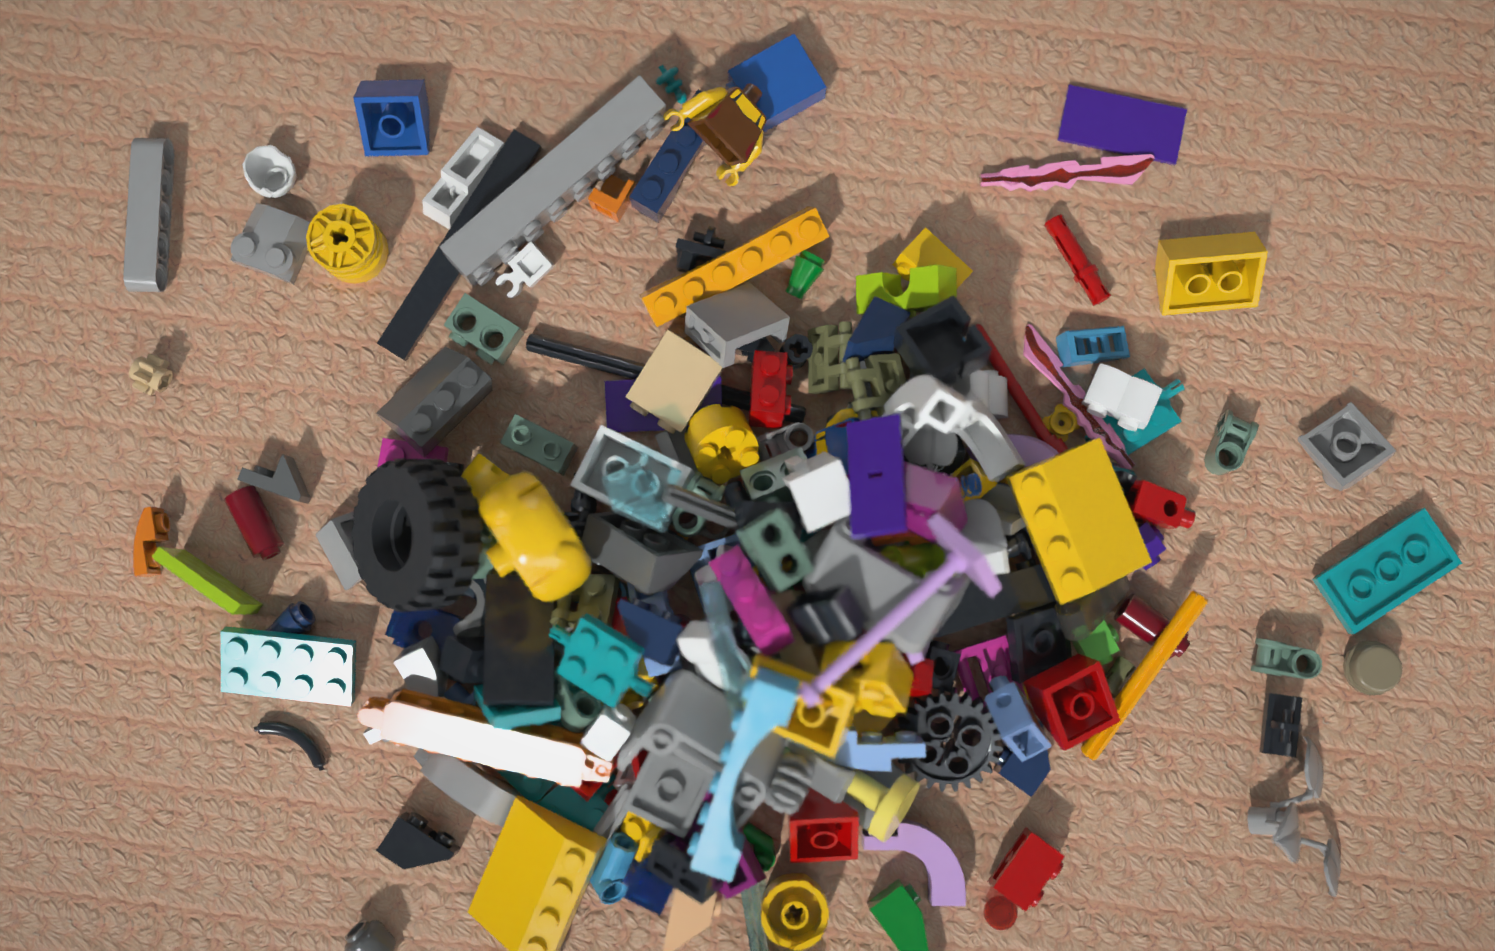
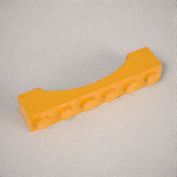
[639,206,830,327]

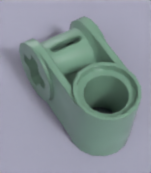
[1204,410,1259,475]
[673,471,727,537]
[1250,638,1322,679]
[554,668,601,733]

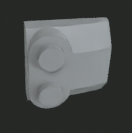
[231,203,310,285]
[1297,402,1396,491]

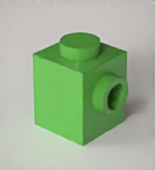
[1070,614,1120,666]

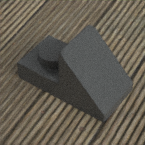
[237,454,311,504]

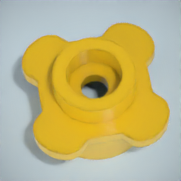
[1042,404,1080,442]

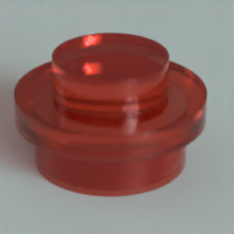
[983,895,1018,930]

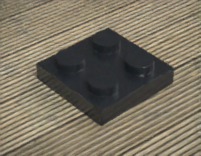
[1006,601,1072,683]

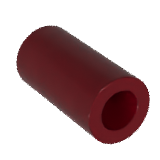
[224,485,284,561]
[1114,593,1190,659]

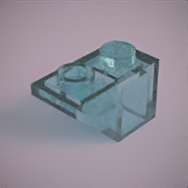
[601,463,670,533]

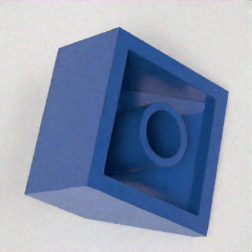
[353,79,430,156]

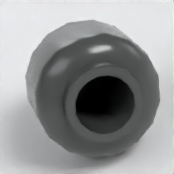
[345,919,396,951]

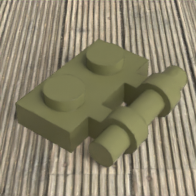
[808,321,852,394]
[845,353,906,421]
[550,574,620,633]

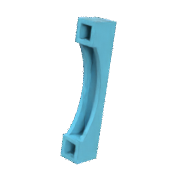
[688,667,799,882]

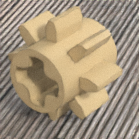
[129,353,173,396]

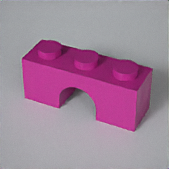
[708,545,795,657]

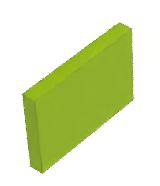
[152,547,263,615]

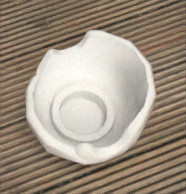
[242,145,297,198]

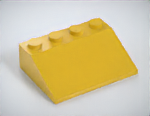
[1005,437,1152,604]
[468,795,608,951]

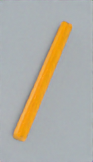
[1081,591,1208,760]

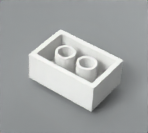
[571,425,695,533]

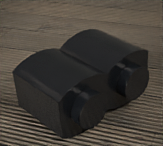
[785,584,869,646]

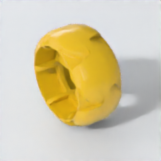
[479,472,591,602]

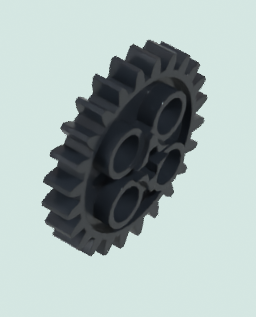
[894,687,1003,792]

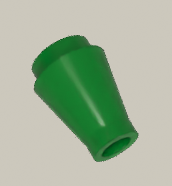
[785,250,825,300]

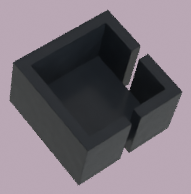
[893,295,992,387]

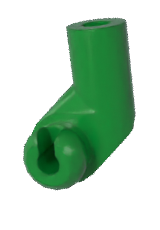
[743,821,776,872]

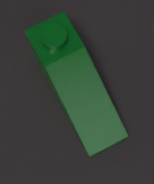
[867,879,929,951]

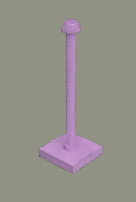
[798,513,1002,707]

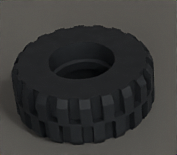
[352,459,483,612]

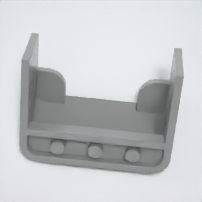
[803,514,971,654]
[617,670,785,830]

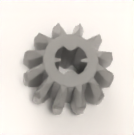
[765,752,815,815]

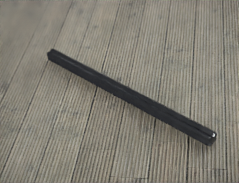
[526,333,806,423]

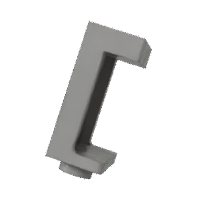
[684,282,790,368]

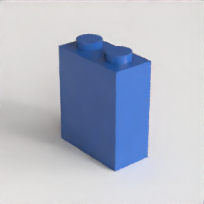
[726,33,826,132]

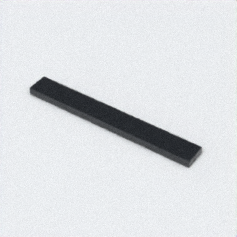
[377,129,542,361]

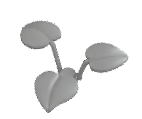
[863,422,1007,555]
[1248,736,1341,897]

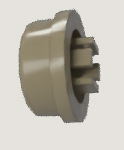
[1343,641,1402,695]

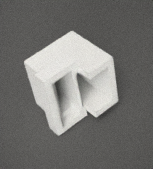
[783,452,850,532]

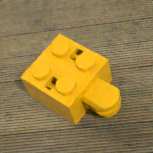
[820,641,913,718]

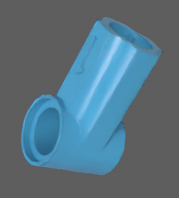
[590,832,639,905]

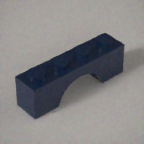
[629,90,707,223]

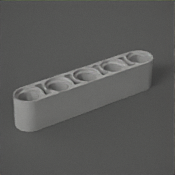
[123,138,174,292]

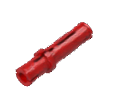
[1044,214,1112,307]

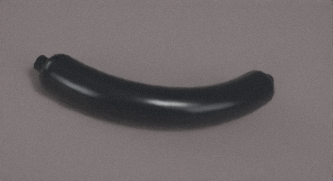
[254,721,326,771]

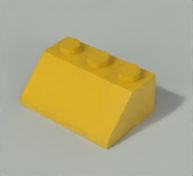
[1155,231,1268,315]
[740,653,856,758]

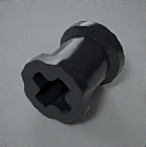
[779,334,813,370]

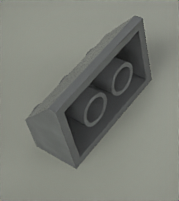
[376,346,493,458]
[581,511,703,595]

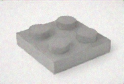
[622,751,714,838]

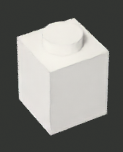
[580,703,637,762]

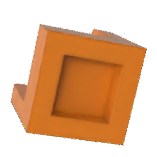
[588,175,636,222]

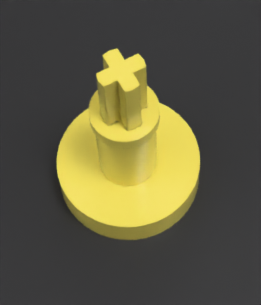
[846,767,920,843]

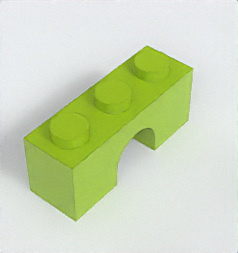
[856,265,957,319]

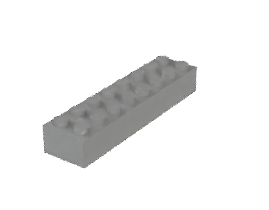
[440,75,666,287]

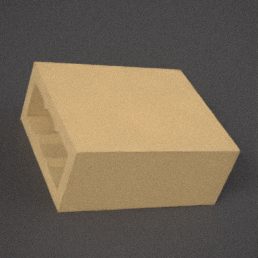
[626,330,724,434]

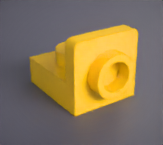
[620,811,666,863]

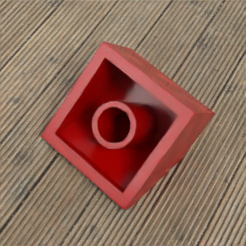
[1023,654,1121,751]
[788,787,859,863]

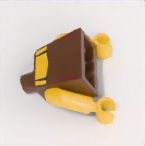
[663,83,766,186]

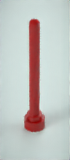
[975,324,1068,453]

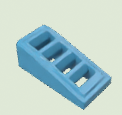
[1056,326,1130,367]

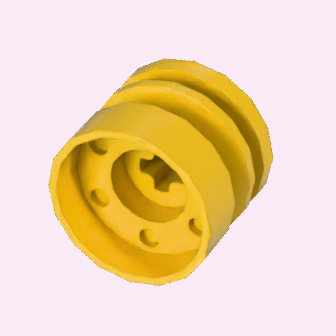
[306,204,389,284]

